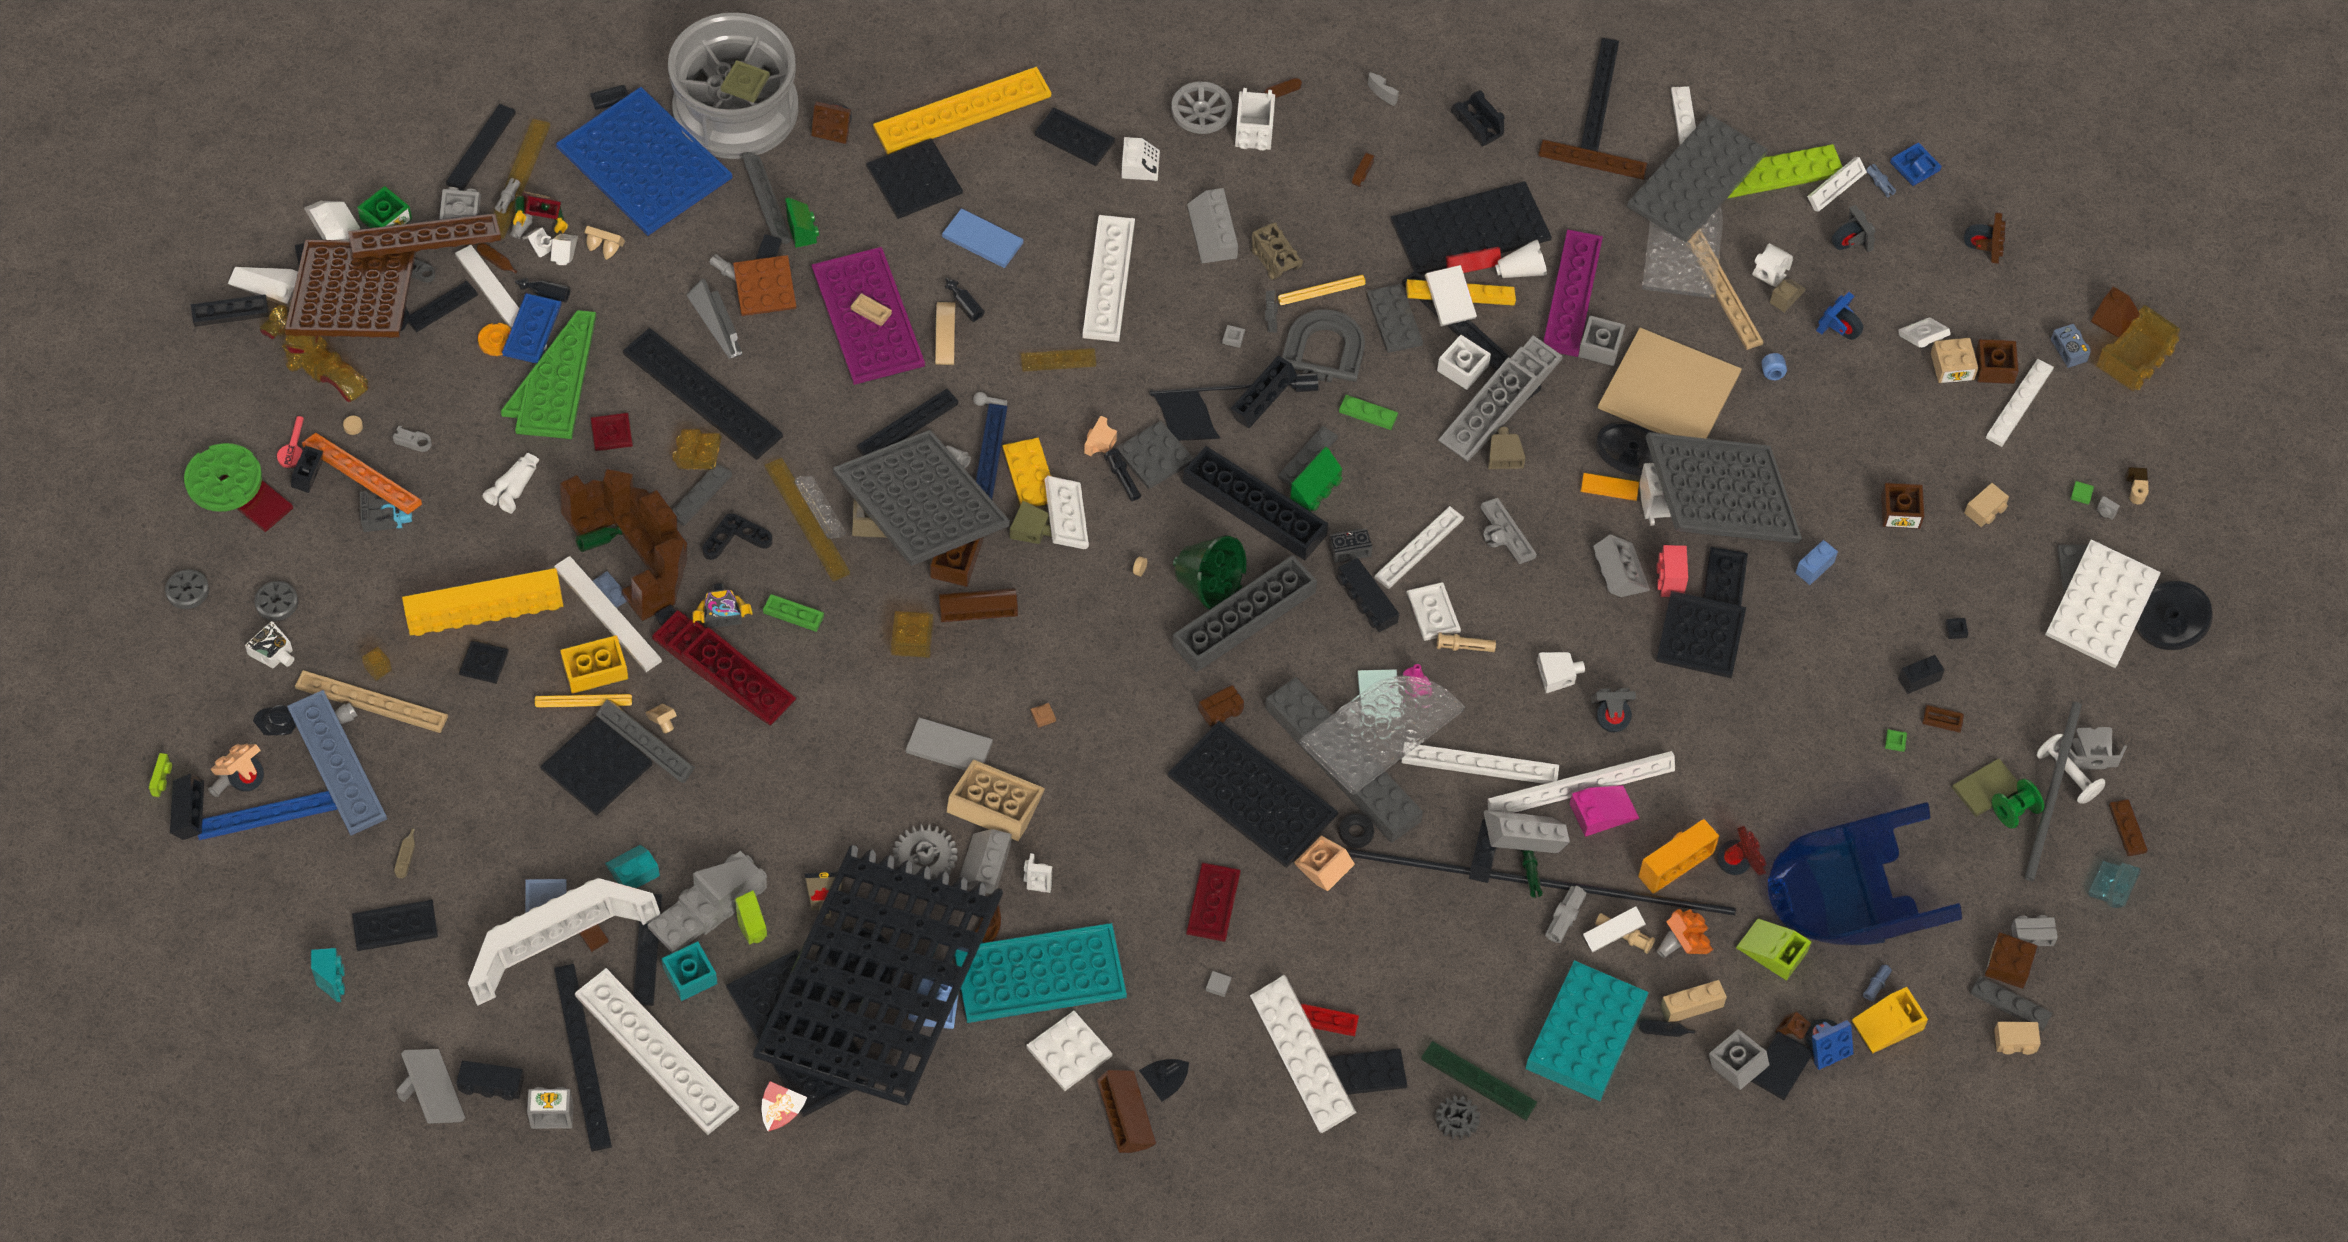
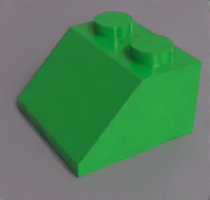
[785,198,819,248]

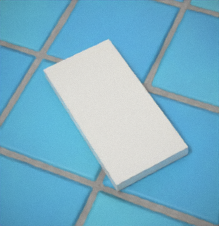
[1044,476,1089,549]

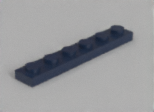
[976,404,1007,501]

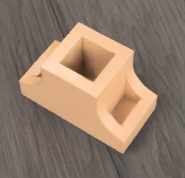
[1084,416,1117,456]

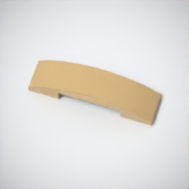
[935,302,955,365]

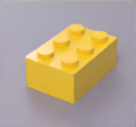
[560,635,628,694]

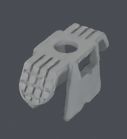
[2068,727,2127,769]

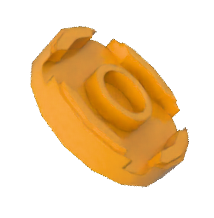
[478,323,511,356]

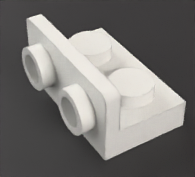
[1024,853,1052,893]

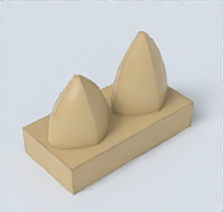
[584,226,625,260]

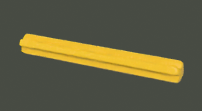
[1278,275,1365,305]
[535,694,632,707]

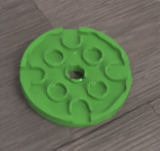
[184,443,262,511]

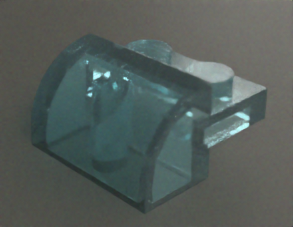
[2089,861,2141,908]

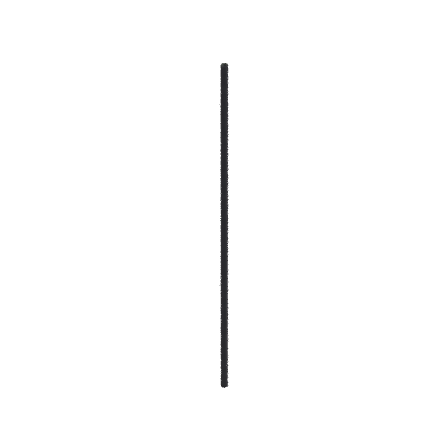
[1345,848,1736,916]

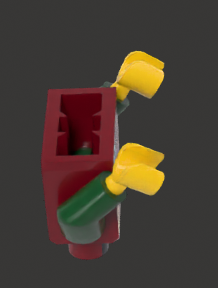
[513,191,568,234]

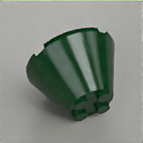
[1173,535,1247,610]

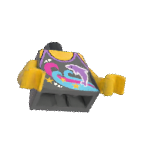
[693,583,753,628]

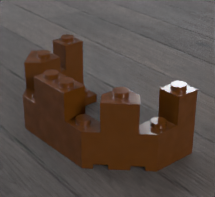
[560,469,687,621]

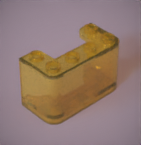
[2096,305,2181,391]

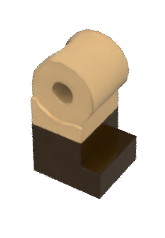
[2125,467,2149,505]

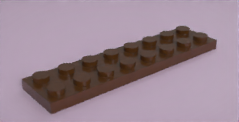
[348,214,501,258]

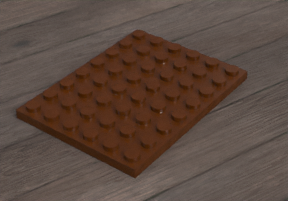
[285,240,416,338]

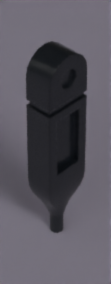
[1639,1020,1695,1037]

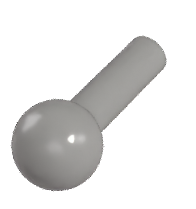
[973,392,1007,406]

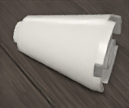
[1495,240,1547,278]

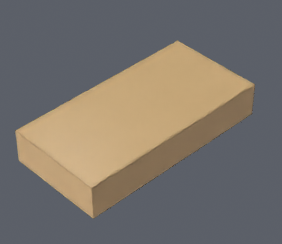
[851,293,892,326]

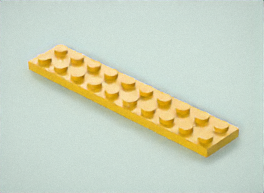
[873,67,1051,155]

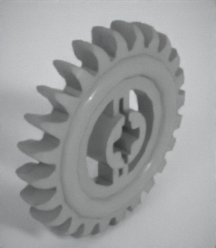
[893,824,958,880]

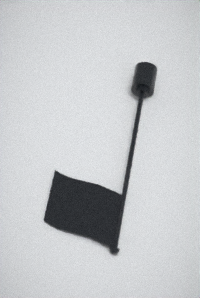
[1149,372,1318,441]

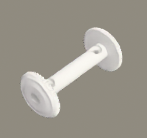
[2037,734,2105,804]

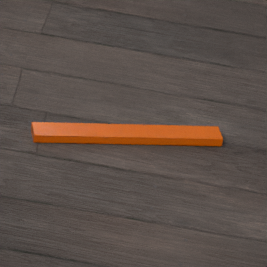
[302,433,422,514]

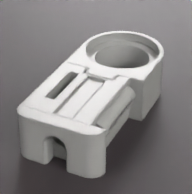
[393,426,432,452]

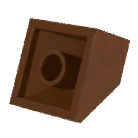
[2091,286,2141,340]

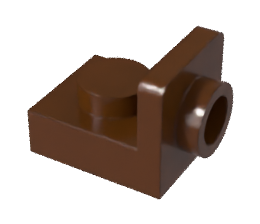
[1775,1011,1811,1039]

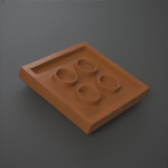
[733,255,796,316]

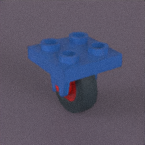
[1816,292,1863,340]
[1805,1019,1853,1070]

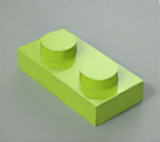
[149,753,172,797]

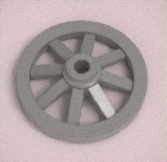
[1171,82,1232,134]

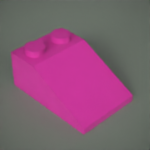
[1569,785,1639,837]

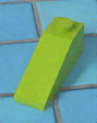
[735,890,767,945]

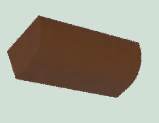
[939,588,1018,622]
[1097,1070,1156,1153]

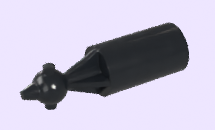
[515,278,571,303]
[945,278,985,322]

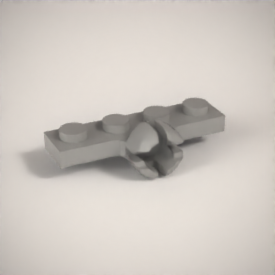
[1480,498,1537,564]

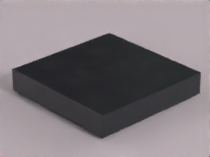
[459,640,509,684]

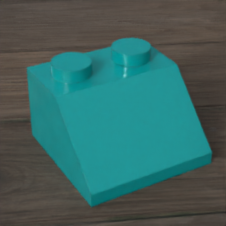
[605,845,660,888]

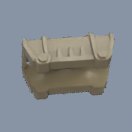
[1251,222,1303,280]

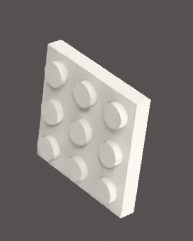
[1027,1011,1112,1091]

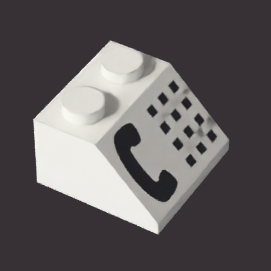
[1122,137,1160,181]

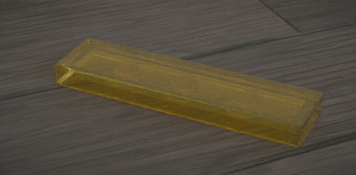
[1021,348,1096,372]

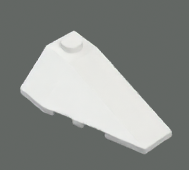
[228,267,298,308]

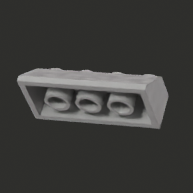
[1187,188,1238,263]
[1484,810,1570,853]

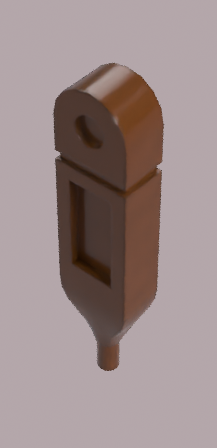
[1264,78,1302,98]
[477,243,517,274]

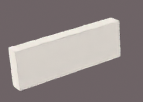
[1583,907,1646,952]

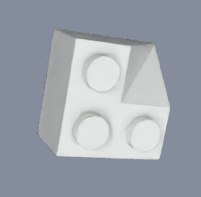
[1437,335,1491,390]

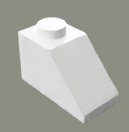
[551,234,578,265]

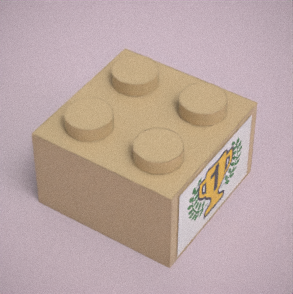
[1931,338,1978,383]

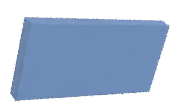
[942,208,1023,268]

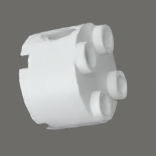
[1752,243,1793,287]

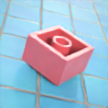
[1656,545,1688,597]

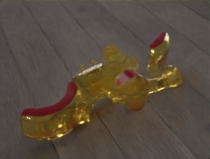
[260,305,369,402]

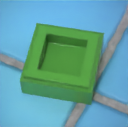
[2071,481,2094,504]
[1885,729,1907,752]

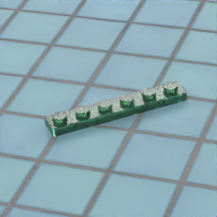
[1421,1041,1537,1121]

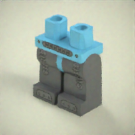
[360,491,412,532]

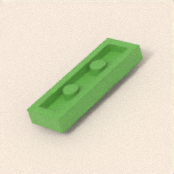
[1339,395,1398,430]
[763,594,824,632]

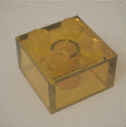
[891,611,934,658]

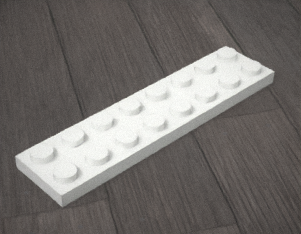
[1083,215,1135,342]
[1250,975,1357,1133]

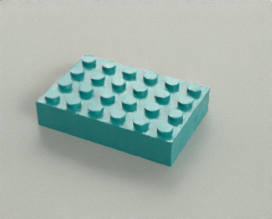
[1526,960,1649,1101]

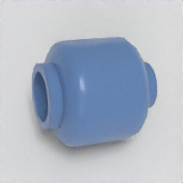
[1761,353,1787,380]

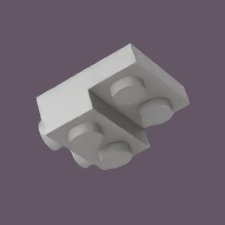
[439,187,481,220]

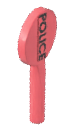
[277,416,304,468]

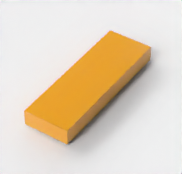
[1581,473,1639,501]

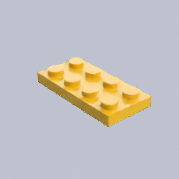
[1002,437,1051,507]

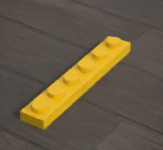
[1406,279,1516,305]

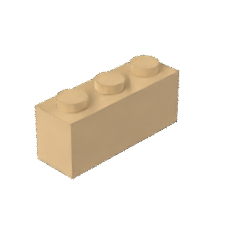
[1660,980,1727,1022]

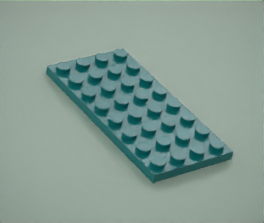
[955,923,1127,1023]

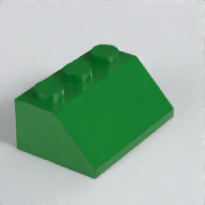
[1290,447,1343,512]

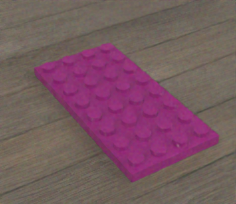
[812,247,925,385]

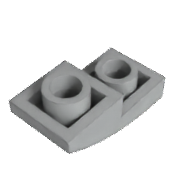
[1368,72,1399,106]

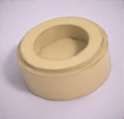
[343,416,363,435]
[1133,556,1147,577]

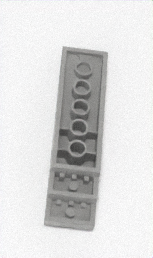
[1438,335,1563,462]

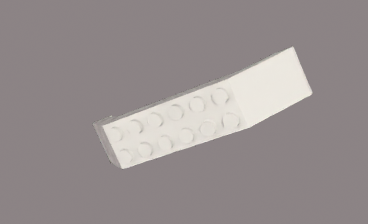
[468,878,661,1006]

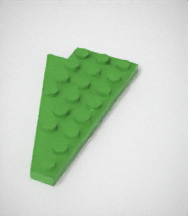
[501,310,596,439]

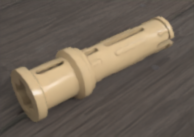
[1437,632,1496,652]
[1595,913,1655,954]

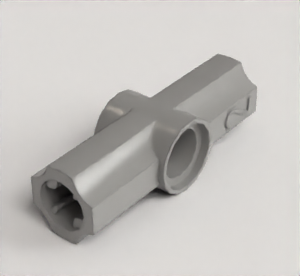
[1545,886,1586,943]

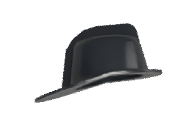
[253,705,296,736]

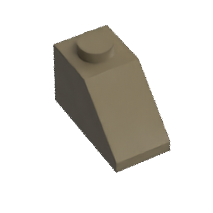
[1770,279,1806,313]

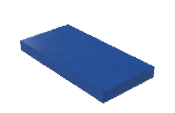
[502,293,562,363]

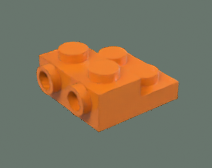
[1666,909,1713,954]

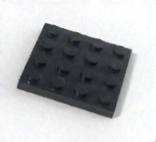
[866,138,963,219]
[1656,591,1746,678]
[540,716,653,816]

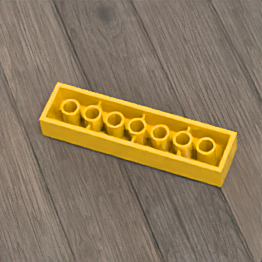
[402,568,563,636]

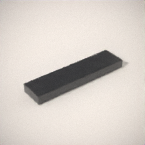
[408,281,478,333]

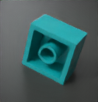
[662,941,718,1001]

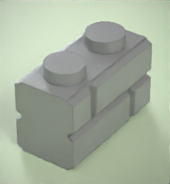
[2011,915,2057,946]

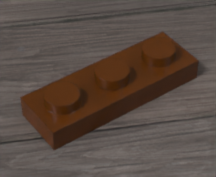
[2109,799,2148,856]

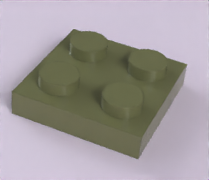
[721,60,770,103]

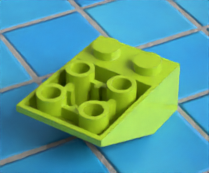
[1736,919,1812,981]

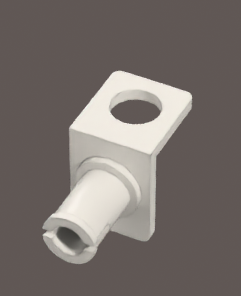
[522,227,552,257]

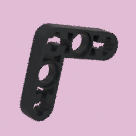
[702,513,773,560]

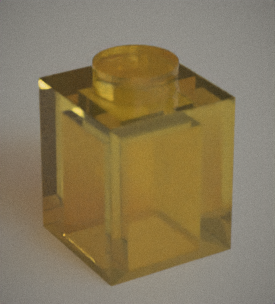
[362,647,392,681]

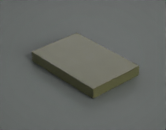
[1952,759,2018,817]

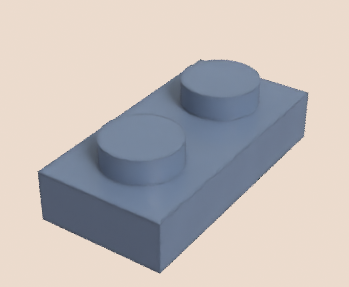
[593,571,627,608]

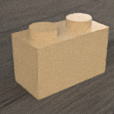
[1964,483,2009,527]
[1994,1022,2041,1055]

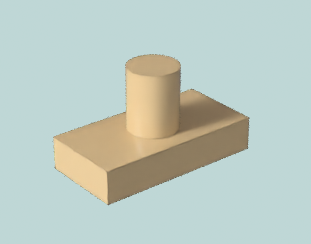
[645,703,677,733]

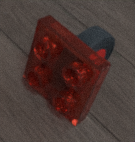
[1717,826,1767,876]

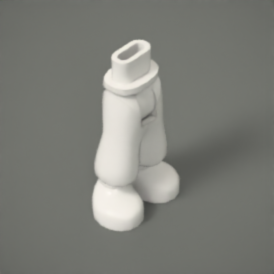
[483,453,539,514]

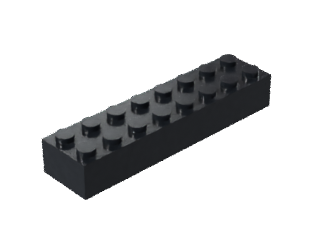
[1183,446,1328,561]

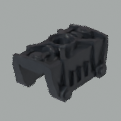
[1451,90,1505,147]

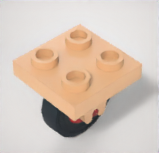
[211,744,264,791]

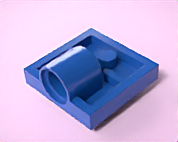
[1890,142,1942,186]

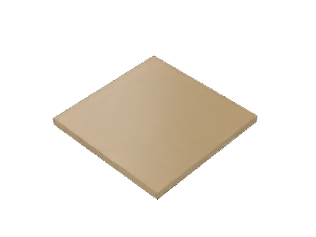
[1598,328,1742,439]

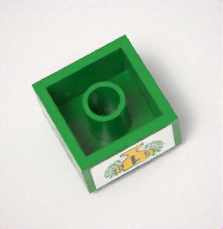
[357,186,412,228]

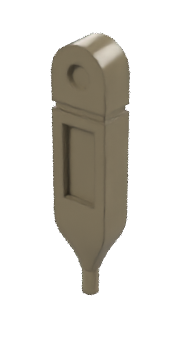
[394,829,415,878]

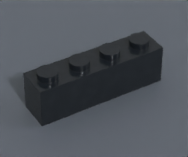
[190,294,270,327]
[1337,557,1400,633]

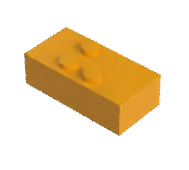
[1638,819,1719,894]

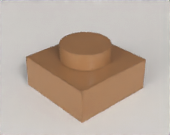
[1031,703,1056,728]

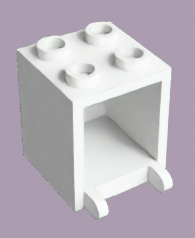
[1235,88,1275,150]
[1639,463,1671,526]

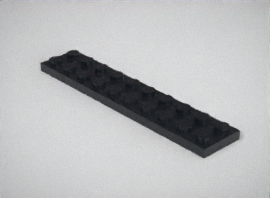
[623,328,783,460]

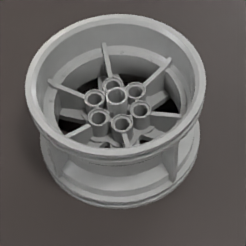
[668,13,798,159]

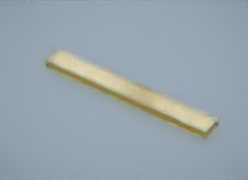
[494,119,550,239]
[765,458,850,582]

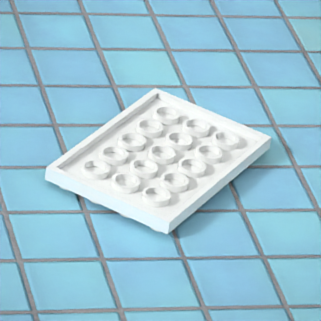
[2045,540,2161,668]

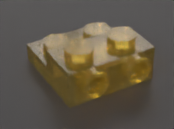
[673,429,722,469]

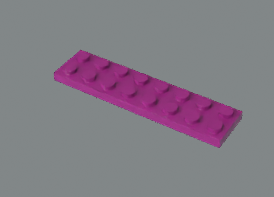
[1544,229,1603,357]

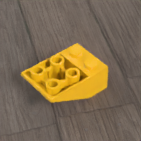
[1852,987,1928,1054]

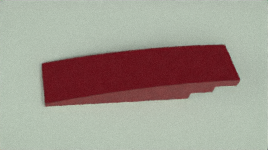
[652,610,796,726]

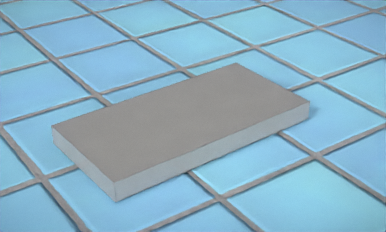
[906,718,993,771]
[401,1049,465,1123]

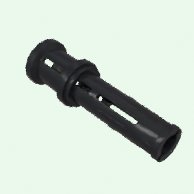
[1104,448,1141,502]

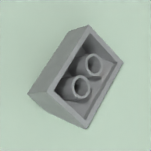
[1593,534,1650,597]
[959,829,1011,894]

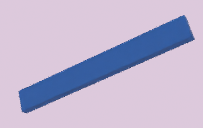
[198,791,337,840]

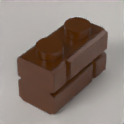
[1198,685,1244,727]

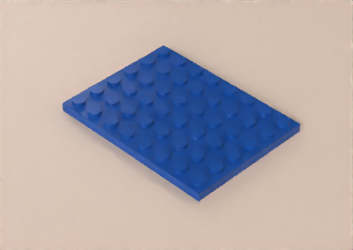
[556,87,733,236]

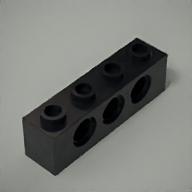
[1230,355,1297,429]

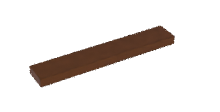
[1539,140,1647,180]

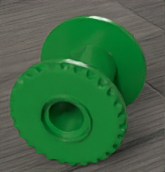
[1991,779,2044,829]

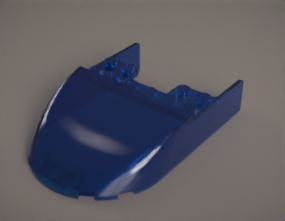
[1768,802,1962,945]

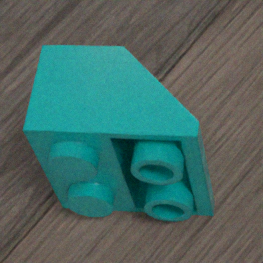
[311,948,345,1002]

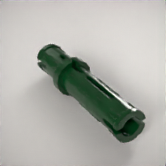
[1521,850,1543,898]

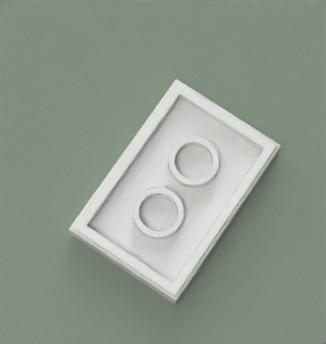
[1425,265,1477,326]
[1406,582,1461,641]

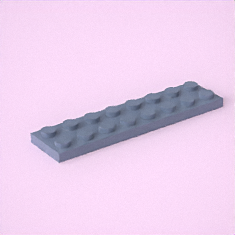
[287,690,387,836]

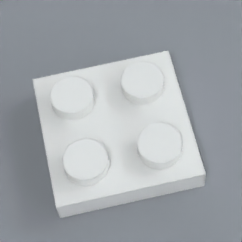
[1899,317,1950,347]

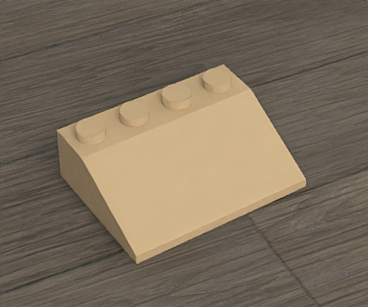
[947,759,1045,841]

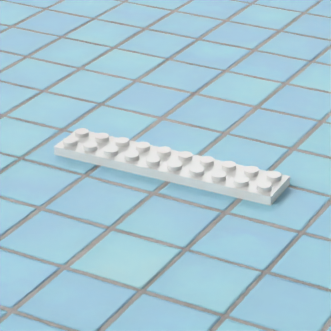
[575,968,739,1135]

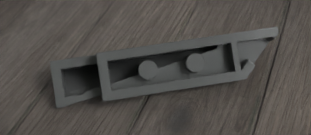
[687,279,743,359]

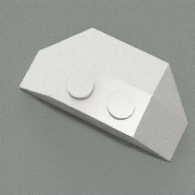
[304,201,360,240]

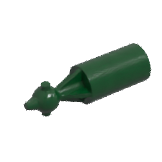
[576,526,622,552]

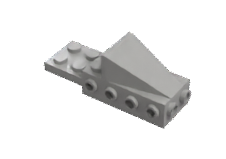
[648,851,767,953]

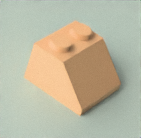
[1294,836,1355,891]

